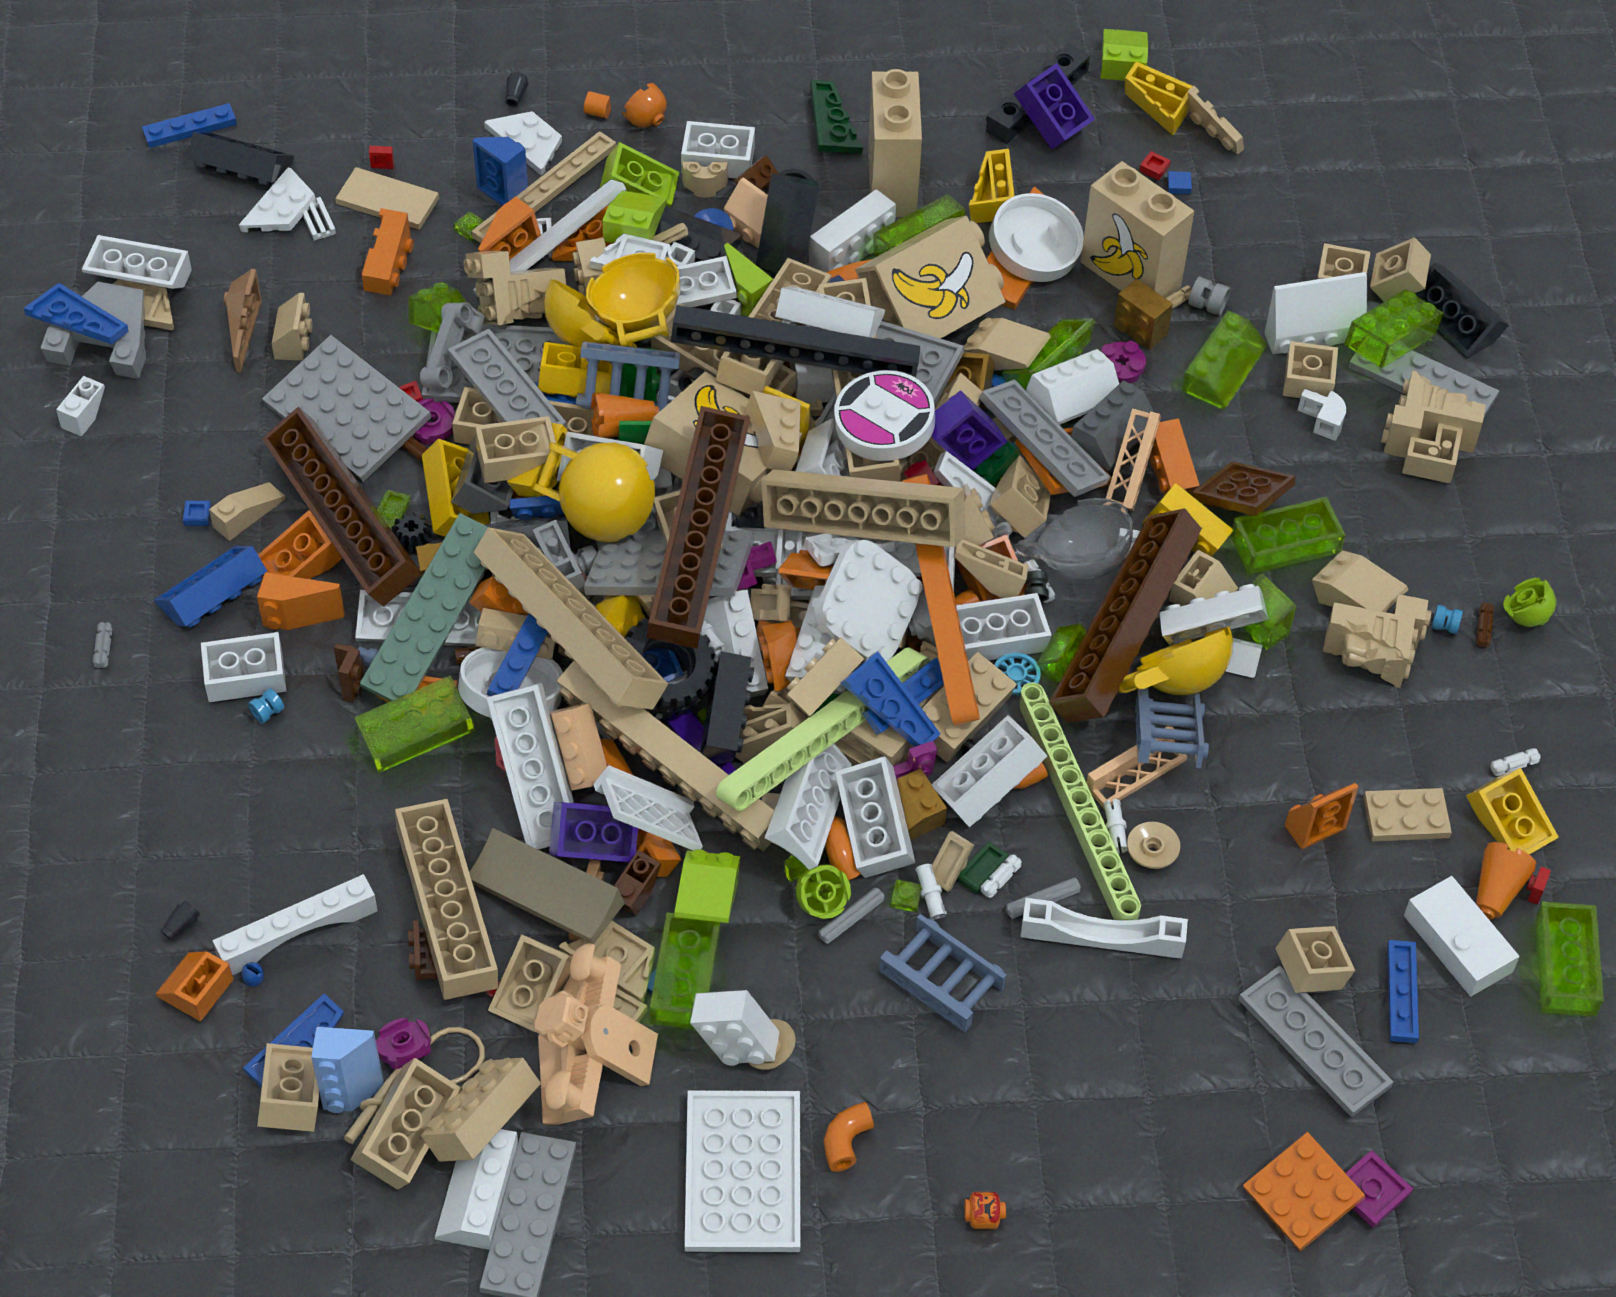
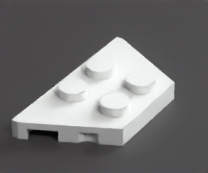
[484,111,562,175]
[239,167,316,232]
[590,234,675,270]
[805,534,895,566]

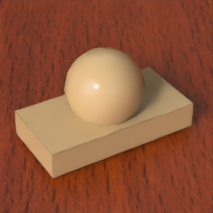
[932,831,974,892]

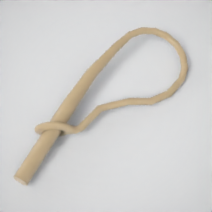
[344,1027,485,1144]

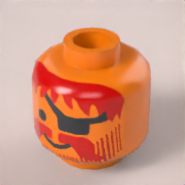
[964,1192,1006,1229]

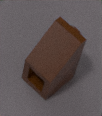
[614,850,661,917]

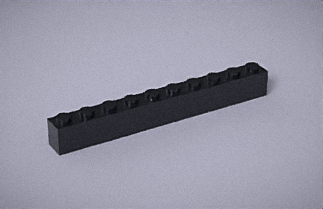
[670,305,920,378]

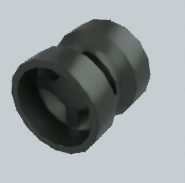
[1024,570,1049,602]

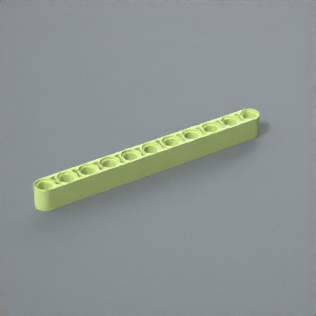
[716,648,931,811]
[1019,683,1141,920]

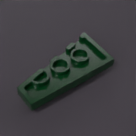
[810,80,864,154]

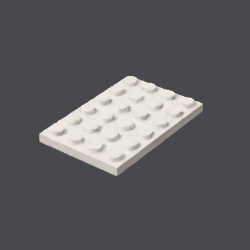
[685,1091,800,1252]

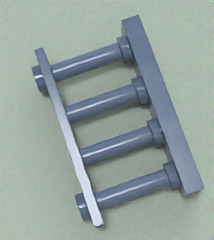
[576,342,681,412]
[1135,688,1209,768]
[879,914,1007,1032]

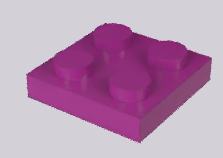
[1346,1150,1413,1228]

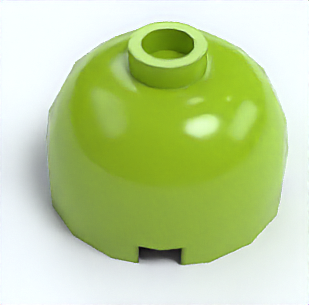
[1503,578,1556,627]
[795,864,851,919]

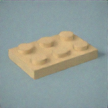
[1363,788,1452,841]

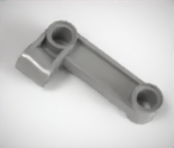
[420,302,485,388]

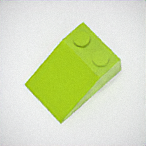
[1100,29,1148,81]
[599,142,679,207]
[602,190,667,243]
[724,243,773,317]
[674,849,740,923]

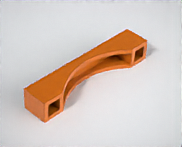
[600,739,681,877]

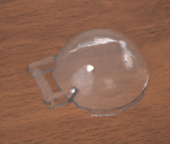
[1015,498,1133,580]

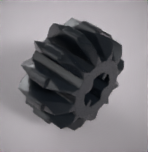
[391,512,434,555]

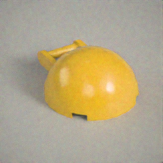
[586,253,681,347]
[544,279,637,348]
[533,442,655,542]
[1119,626,1233,695]

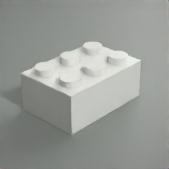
[681,121,755,178]
[201,632,286,702]
[690,990,780,1066]

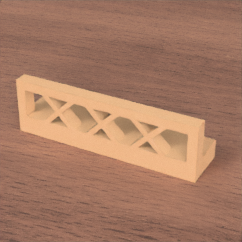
[1105,408,1161,511]
[1086,726,1187,809]

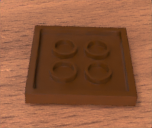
[1192,461,1295,516]

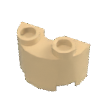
[682,162,728,198]
[750,584,792,621]

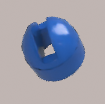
[241,962,264,986]

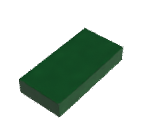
[956,841,1010,895]

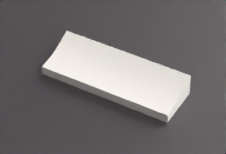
[594,256,737,326]
[356,590,482,647]
[487,682,574,849]
[765,744,852,870]

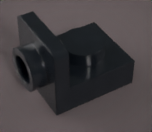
[736,500,766,529]

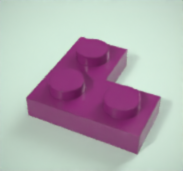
[737,541,777,590]
[893,741,937,780]

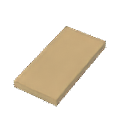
[335,167,439,230]

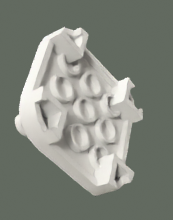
[810,540,923,662]

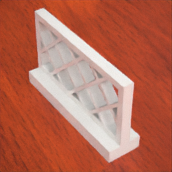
[593,765,703,850]

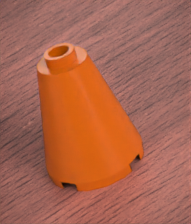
[591,392,659,439]
[1476,842,1536,920]

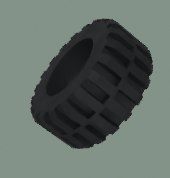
[624,618,717,718]

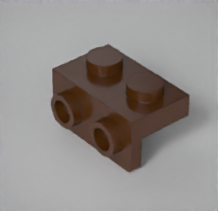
[729,155,778,196]
[334,644,364,703]
[408,920,438,980]

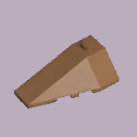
[224,269,262,373]

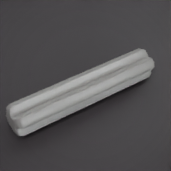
[1006,878,1081,919]
[818,888,884,944]

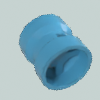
[1431,604,1463,635]
[248,688,285,724]

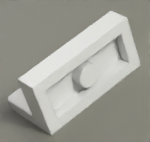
[1226,638,1263,678]

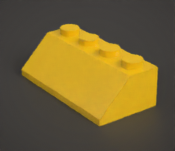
[422,439,490,537]

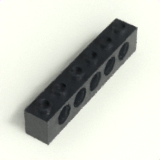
[986,43,1090,144]

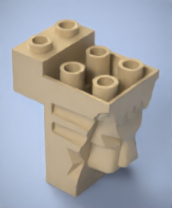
[464,250,566,325]
[1381,370,1486,458]
[1323,594,1431,688]

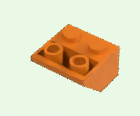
[758,621,797,691]
[155,951,233,1022]

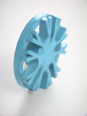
[994,653,1041,697]

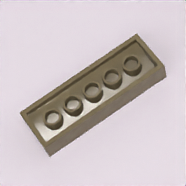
[469,828,625,944]

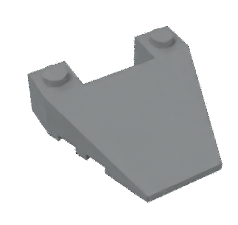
[41,282,146,379]

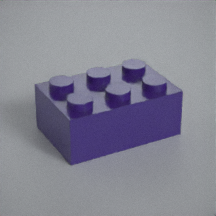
[1014,63,1095,149]
[932,390,1008,470]
[549,802,638,862]

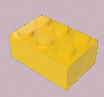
[538,342,612,398]

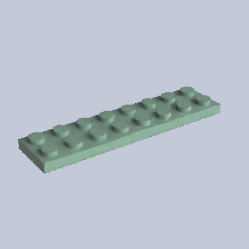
[360,513,488,709]

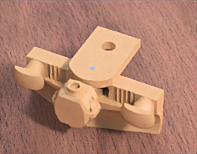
[534,944,658,1125]

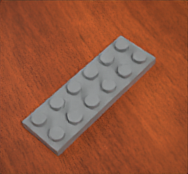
[448,329,567,428]
[1348,331,1499,417]
[979,379,1110,497]
[1238,966,1393,1118]
[480,1132,577,1297]

